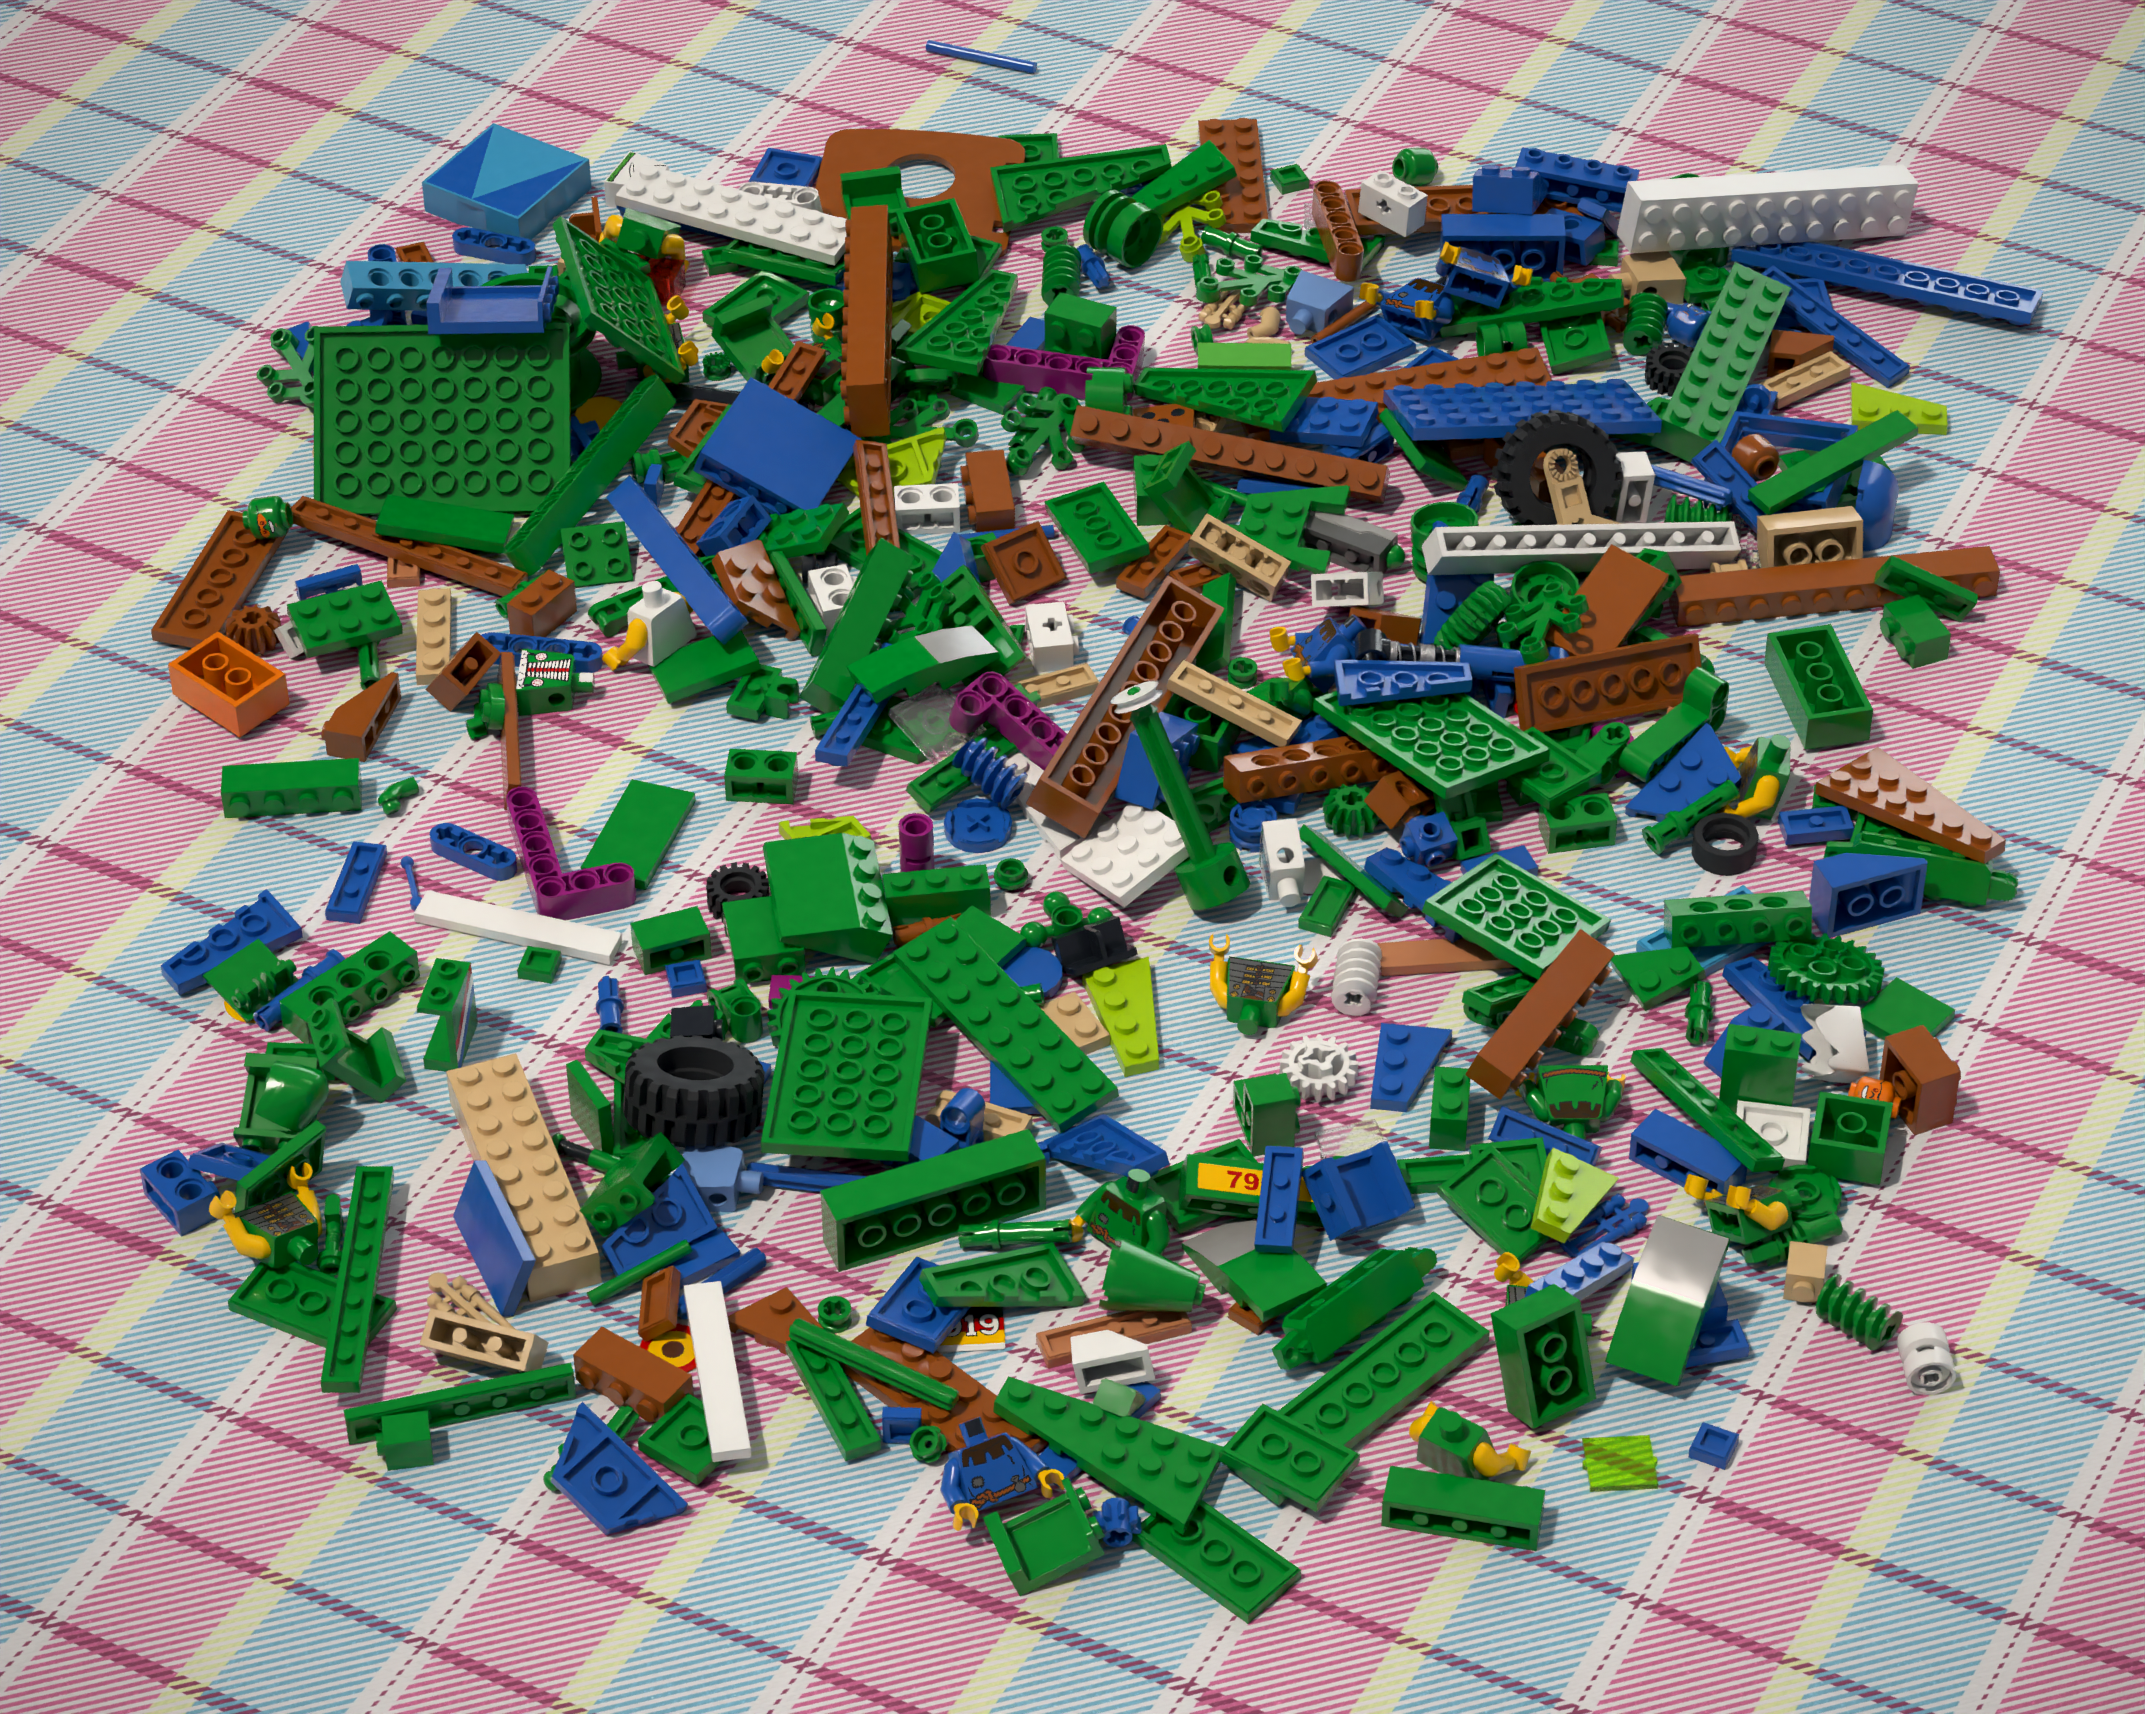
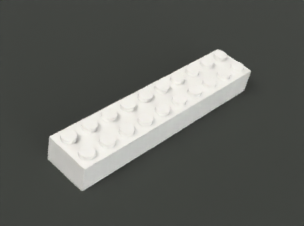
[1617,165,1919,253]

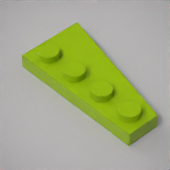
[1082,957,1159,1077]

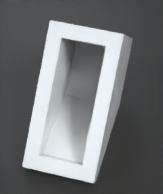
[1070,1330,1155,1394]

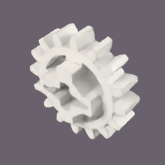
[1280,1034,1358,1102]

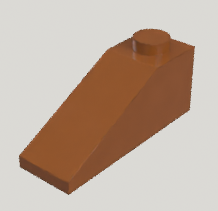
[321,672,401,762]

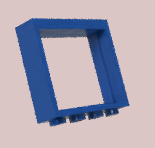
[1703,411,1858,515]

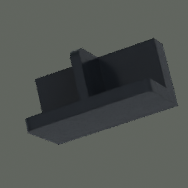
[1051,915,1138,976]

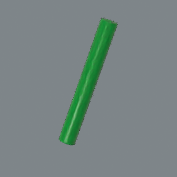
[587,1239,692,1306]

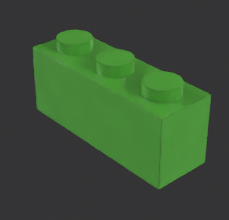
[1198,343,1291,370]

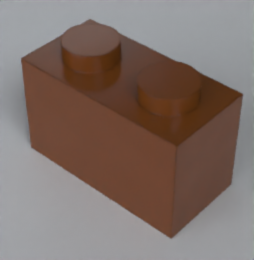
[507,569,577,637]
[425,632,502,712]

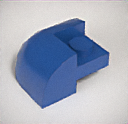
[1855,460,1899,551]

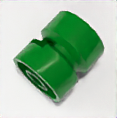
[808,288,844,344]
[1476,321,1528,357]

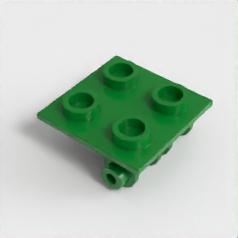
[560,521,633,588]
[203,938,299,1023]

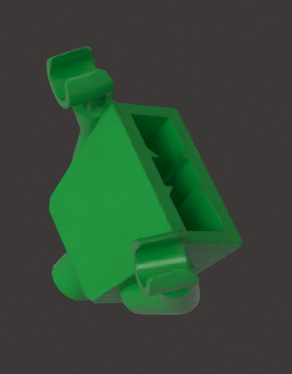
[1228,677,1313,731]

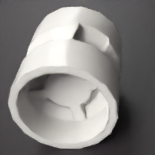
[1897,1322,1956,1395]

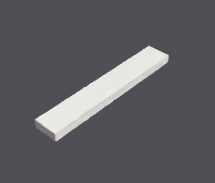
[414,890,623,965]
[683,1281,751,1462]

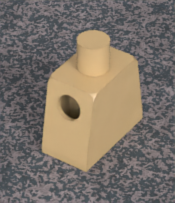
[1608,251,1686,304]

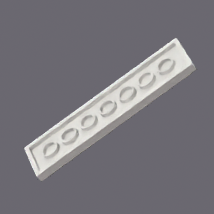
[615,164,847,266]

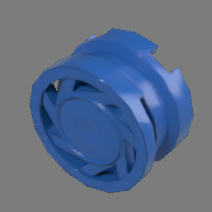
[1229,801,1277,853]

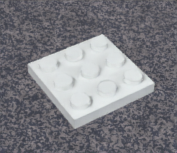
[1060,803,1189,908]

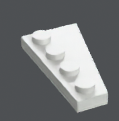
[1004,752,1110,860]

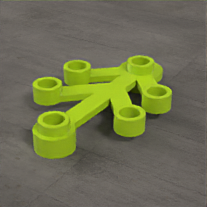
[1158,191,1226,262]

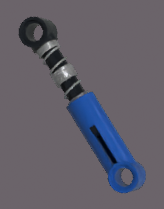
[1354,628,1570,683]

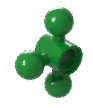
[1020,891,1113,948]

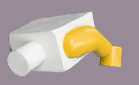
[602,581,697,671]

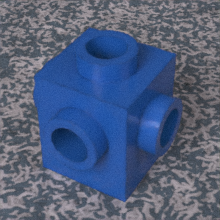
[1400,811,1458,867]

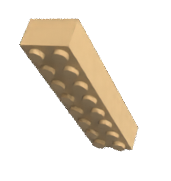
[446,1053,602,1302]

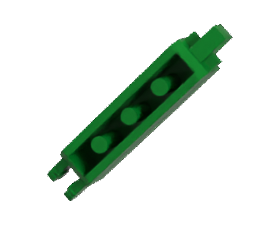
[1824,831,2018,907]
[1272,1247,1438,1370]

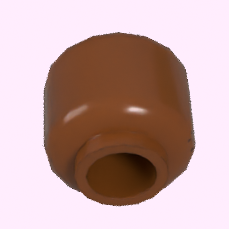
[1731,434,1780,482]

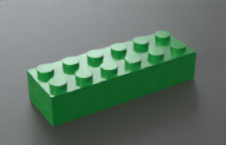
[820,1129,1046,1272]

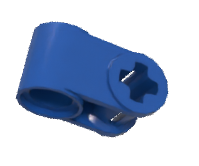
[940,1088,985,1149]

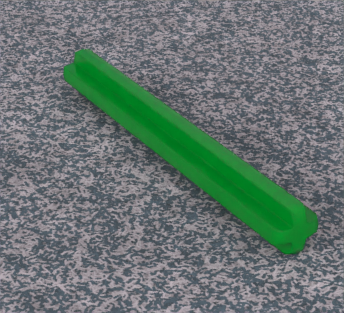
[789,1318,959,1411]

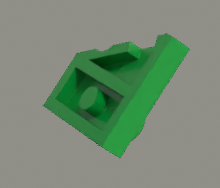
[1610,946,1706,1011]

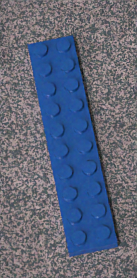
[1731,241,2044,325]

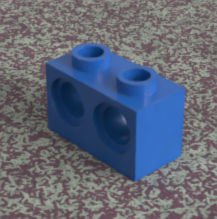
[696,495,772,556]
[140,1149,220,1237]

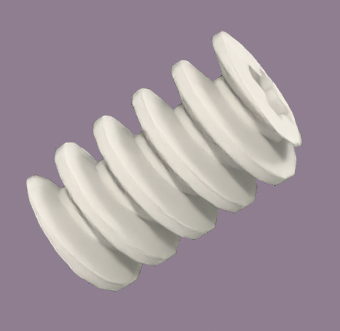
[1331,938,1382,1016]

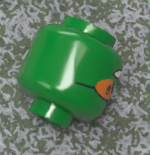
[243,496,293,540]

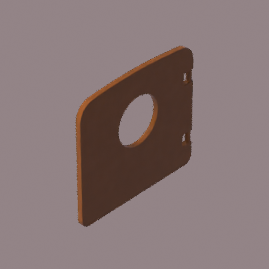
[815,129,1025,258]

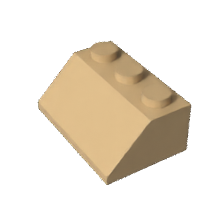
[1757,506,1863,568]

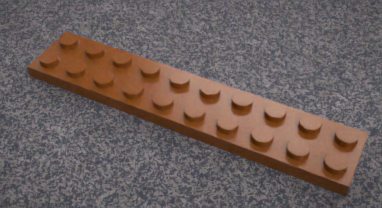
[1241,347,1552,441]

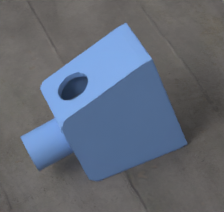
[1286,270,1354,335]
[683,1145,764,1212]

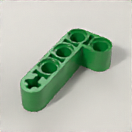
[1618,667,1729,784]

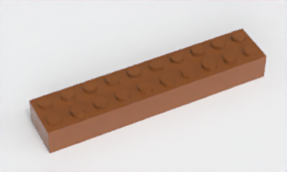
[840,205,893,437]
[1026,575,1225,839]

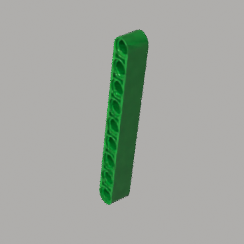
[503,374,676,577]

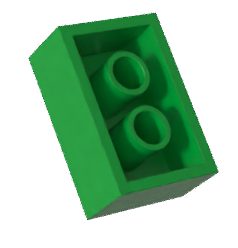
[896,198,979,293]
[1491,1284,1597,1429]

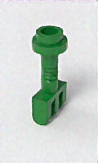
[317,1194,344,1277]

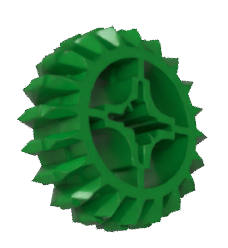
[1434,581,1512,651]

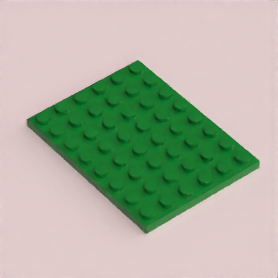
[314,323,571,516]

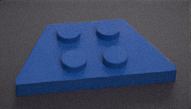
[1419,521,1494,645]
[1625,723,1742,828]
[551,1402,688,1535]

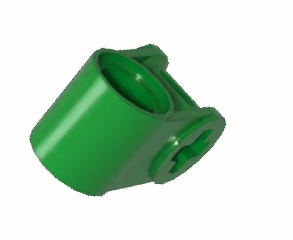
[1575,722,1631,786]
[707,978,763,1043]

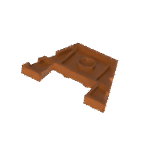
[667,399,728,458]

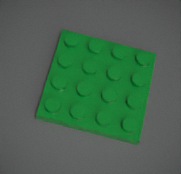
[1422,853,1611,980]

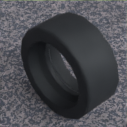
[1691,812,1759,876]

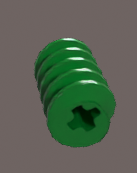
[1041,244,1081,306]
[1623,292,1668,356]
[1664,494,1733,523]
[1816,1274,1903,1351]

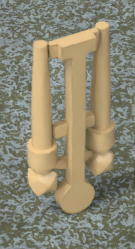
[1198,289,1248,329]
[427,1272,515,1329]

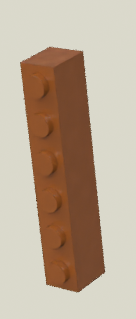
[1465,929,1615,1100]

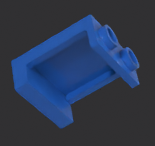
[1302,1141,1415,1241]

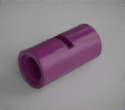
[898,813,935,872]

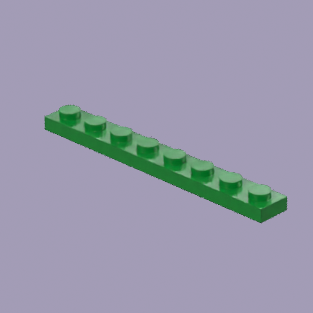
[320,1166,394,1393]

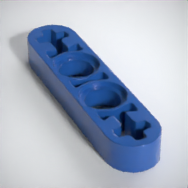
[481,632,603,673]

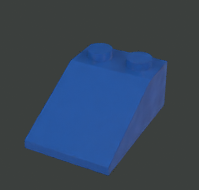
[1472,165,1548,215]
[1809,853,1928,938]

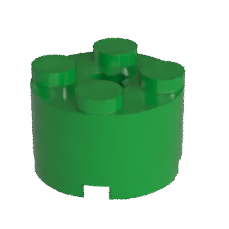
[1085,367,1133,416]

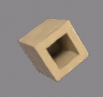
[1783,1241,1828,1303]

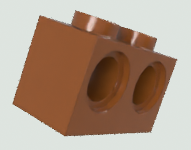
[1364,770,1436,830]

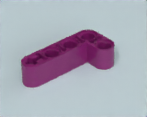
[949,672,1067,770]

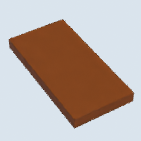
[1544,544,1669,657]

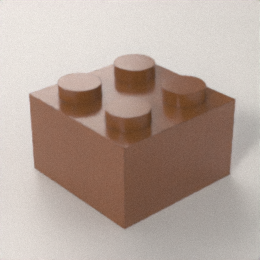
[1879,1025,1961,1136]

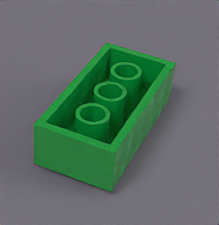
[1764,624,1873,750]

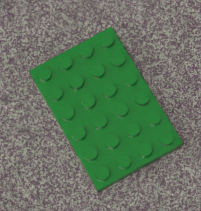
[552,216,685,384]
[1313,691,1550,800]
[761,989,933,1162]

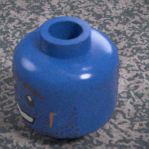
[1666,303,1710,348]

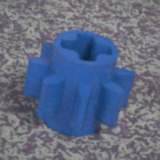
[1092,1498,1141,1547]

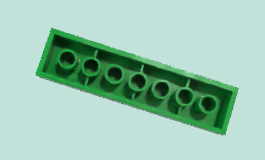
[1650,262,1791,462]

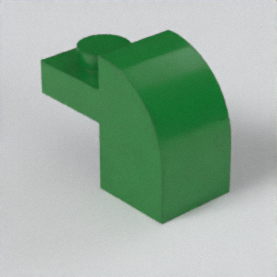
[1432,791,1492,860]

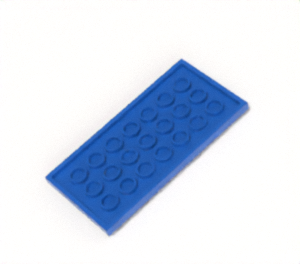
[1383,379,1662,441]

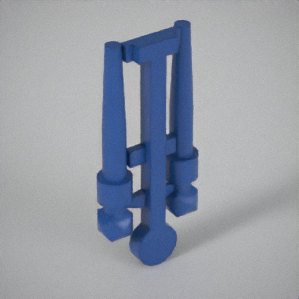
[1558,1193,1649,1257]

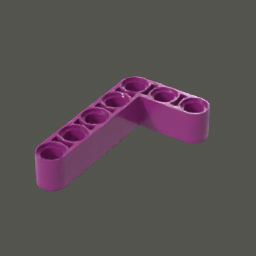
[983,325,1145,402]
[506,787,636,921]

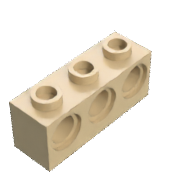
[1187,513,1291,602]

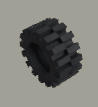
[1645,343,1694,397]
[706,862,770,923]

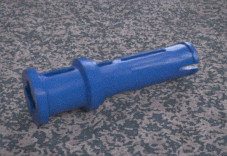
[253,949,345,1031]

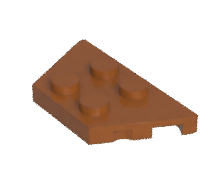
[712,540,801,641]

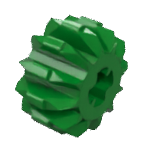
[1323,783,1380,839]

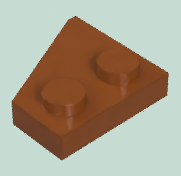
[727,1287,824,1356]

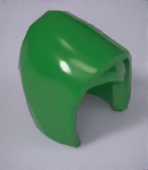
[254,1061,329,1132]

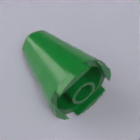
[1099,1235,1206,1312]

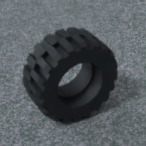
[1492,410,1622,525]
[623,1035,765,1148]

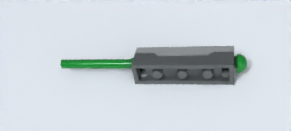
[1199,477,1405,574]

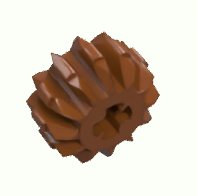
[226,603,281,656]

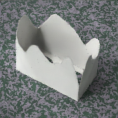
[1800,1004,1869,1084]

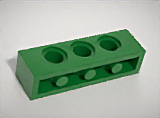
[1664,890,1812,948]
[279,931,420,1044]

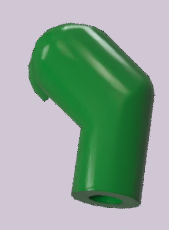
[378,777,419,815]

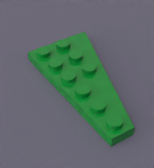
[990,144,1172,232]
[896,269,1018,376]
[993,1376,1223,1535]

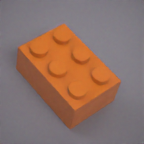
[168,631,290,737]

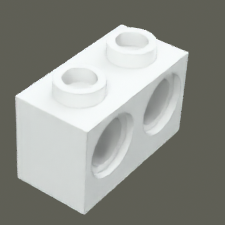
[894,483,960,535]
[808,564,856,636]

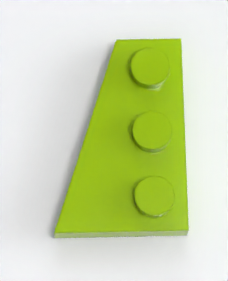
[1850,382,1948,435]
[1531,1148,1619,1243]

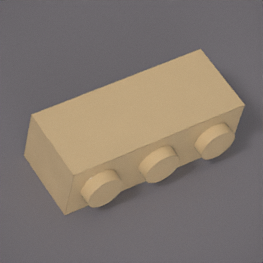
[419,1308,549,1374]

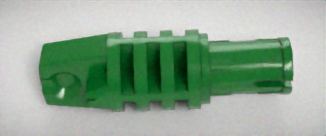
[1741,1213,1843,1266]

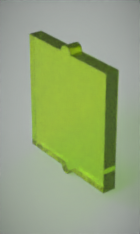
[1582,1435,1658,1492]

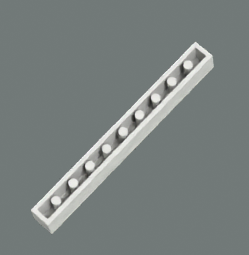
[1422,521,1741,575]

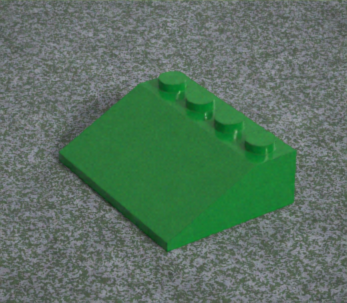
[763,833,893,964]

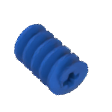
[952,737,1028,809]

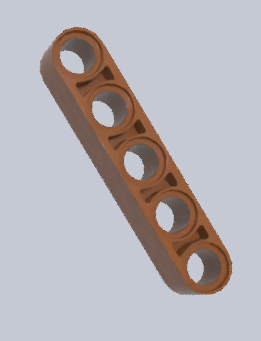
[1312,180,1364,282]

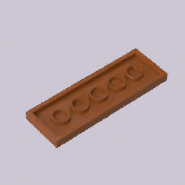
[1198,118,1268,234]
[151,510,289,648]
[1514,634,1701,732]
[838,1327,1049,1454]

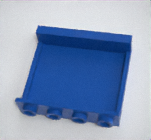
[426,266,559,334]
[693,377,862,515]

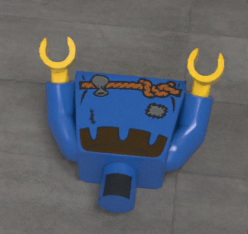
[1435,242,1533,309]
[1359,276,1455,341]
[1269,614,1366,694]
[940,1417,1064,1531]

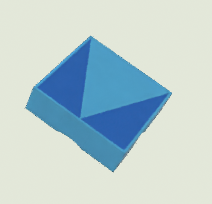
[422,123,592,240]

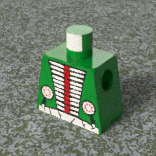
[516,649,595,716]

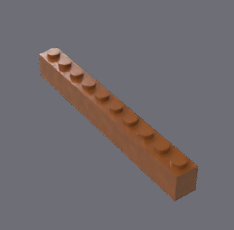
[1070,405,1390,504]
[1669,546,2000,627]

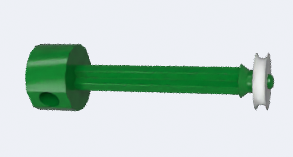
[1110,681,1251,910]

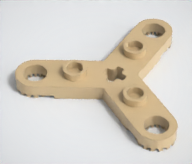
[1543,448,1622,525]

